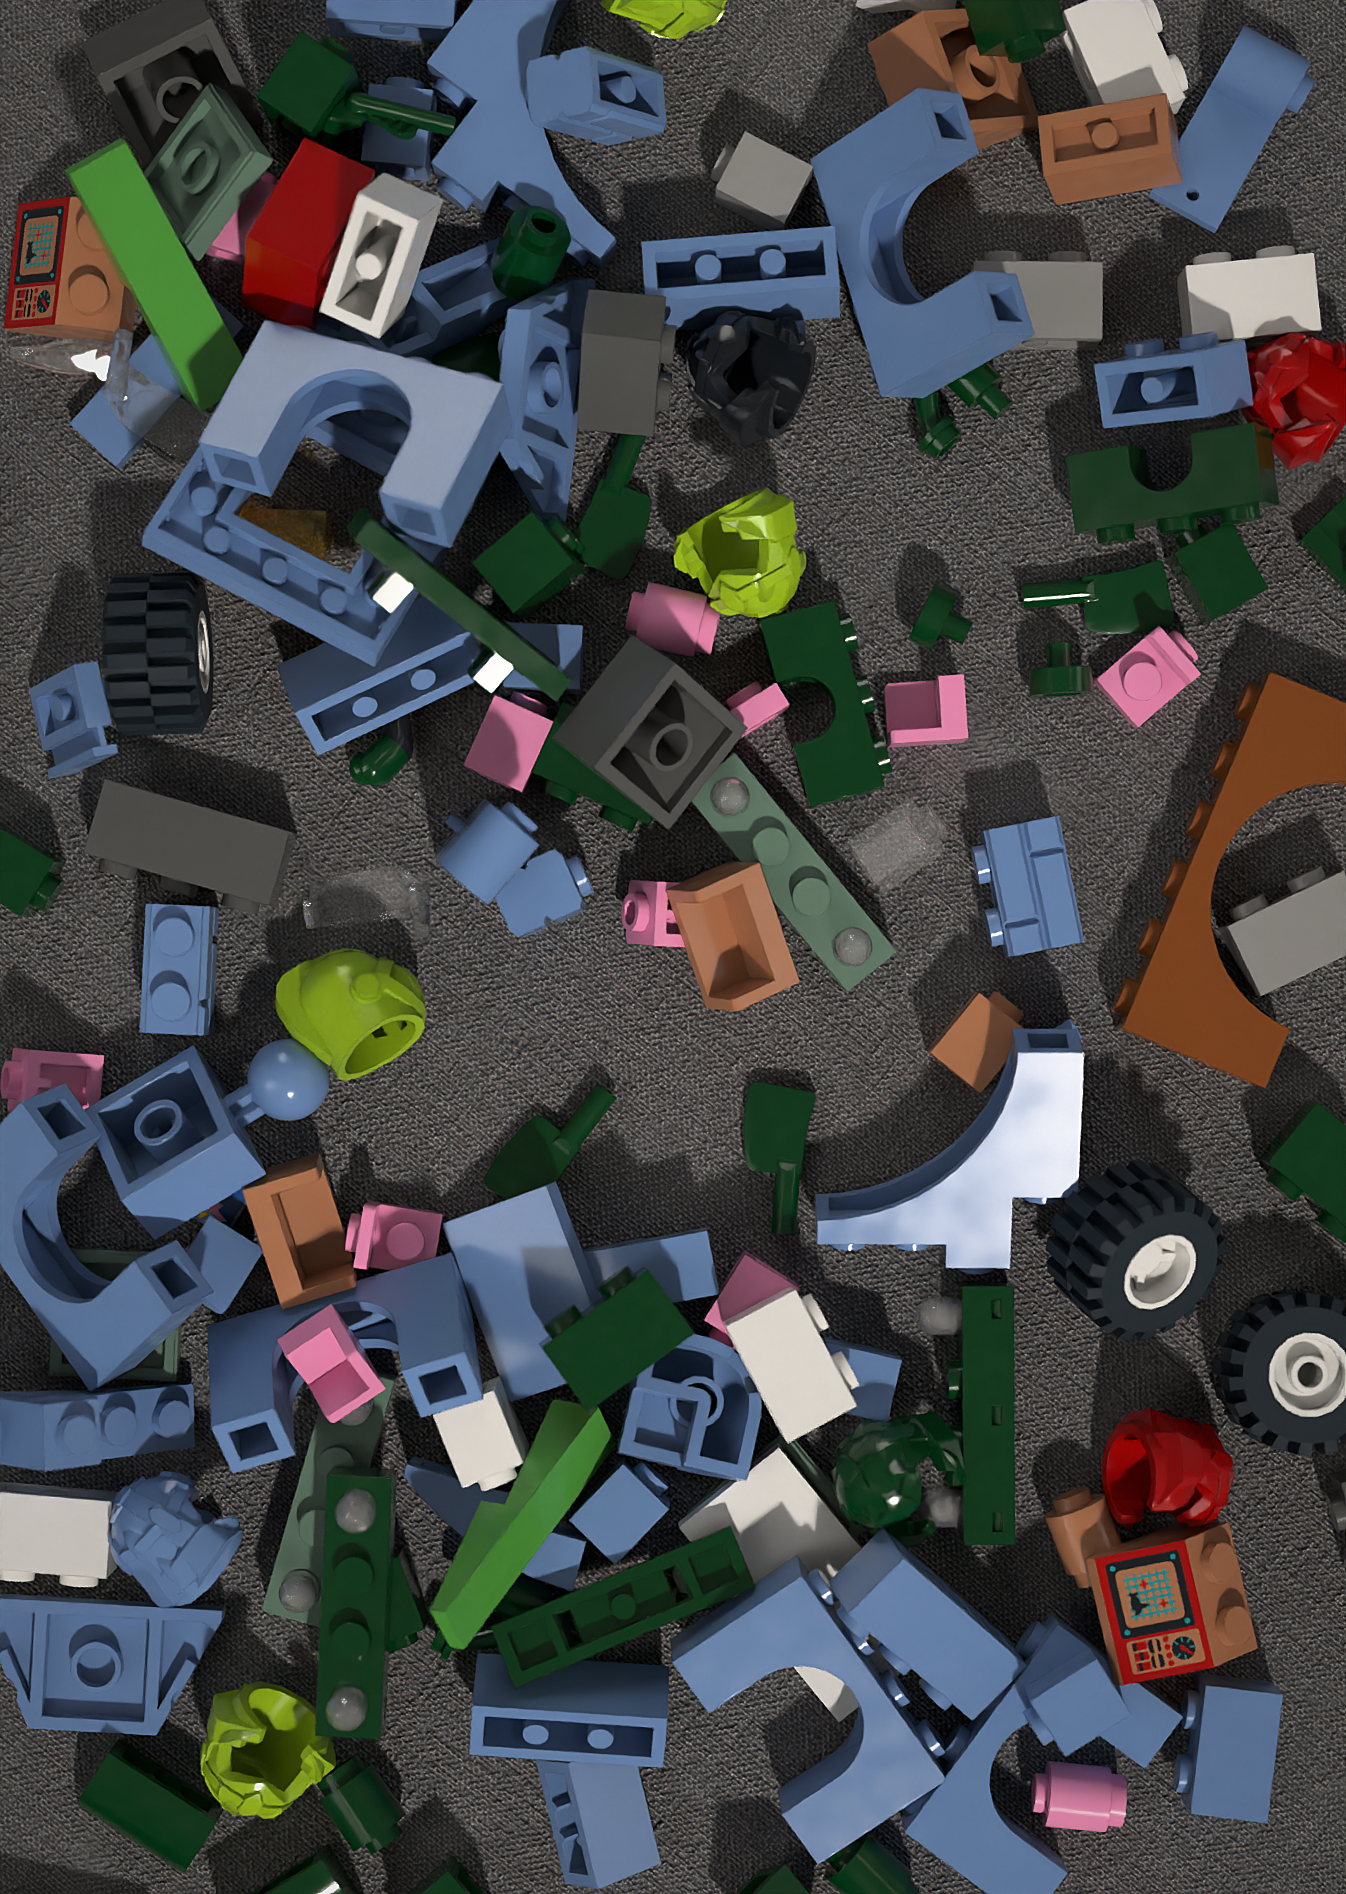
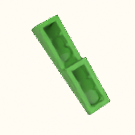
[64,138,244,412]
[430,1399,616,1649]

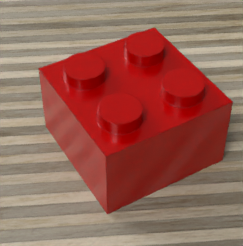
[242,137,375,331]

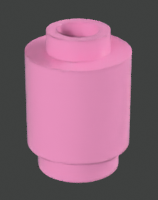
[625,582,720,658]
[1031,1761,1127,1832]

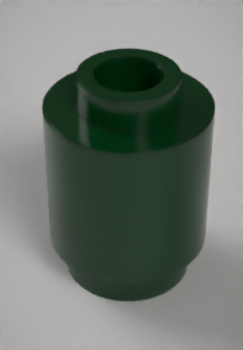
[491,206,571,301]
[316,1753,406,1855]
[824,1831,919,1894]

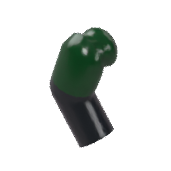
[349,713,414,787]

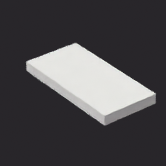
[678,1443,900,1722]

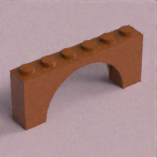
[1111,672,1346,1088]

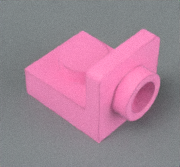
[1094,626,1201,729]
[700,681,790,740]
[621,880,685,947]
[0,1048,104,1112]
[345,1201,444,1271]

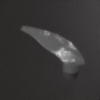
[9,338,132,381]

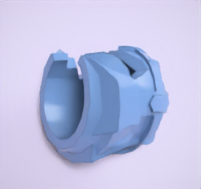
[108,1471,244,1608]

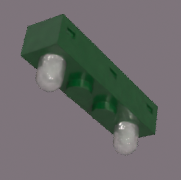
[915,1281,1015,1545]
[315,1467,398,1739]

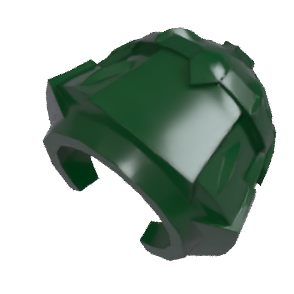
[830,1410,966,1548]

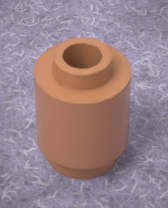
[1044,1487,1123,1588]

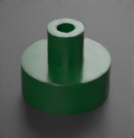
[908,582,973,651]
[1028,642,1094,698]

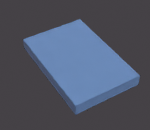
[442,1181,600,1402]

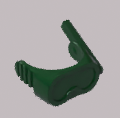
[320,92,456,159]

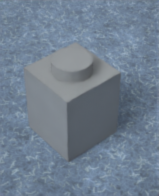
[710,131,814,231]

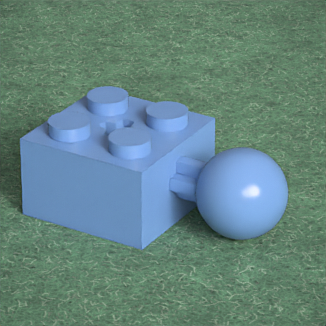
[85,1038,330,1240]

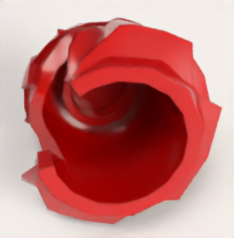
[1241,332,1346,470]
[1102,1408,1235,1531]

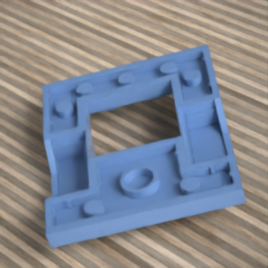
[142,316,501,667]

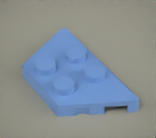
[498,277,596,522]
[0,1593,226,1736]

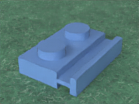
[29,661,118,779]

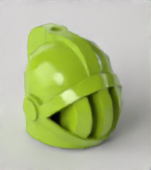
[274,948,427,1081]

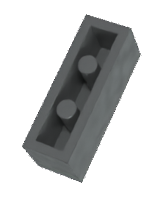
[83,779,297,915]

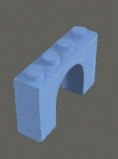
[810,88,1035,398]
[198,320,512,548]
[0,1083,214,1392]
[207,1253,484,1473]
[670,1555,947,1865]
[901,1613,1183,1894]

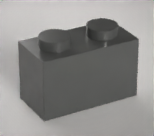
[577,289,676,437]

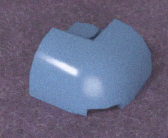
[616,1334,762,1481]

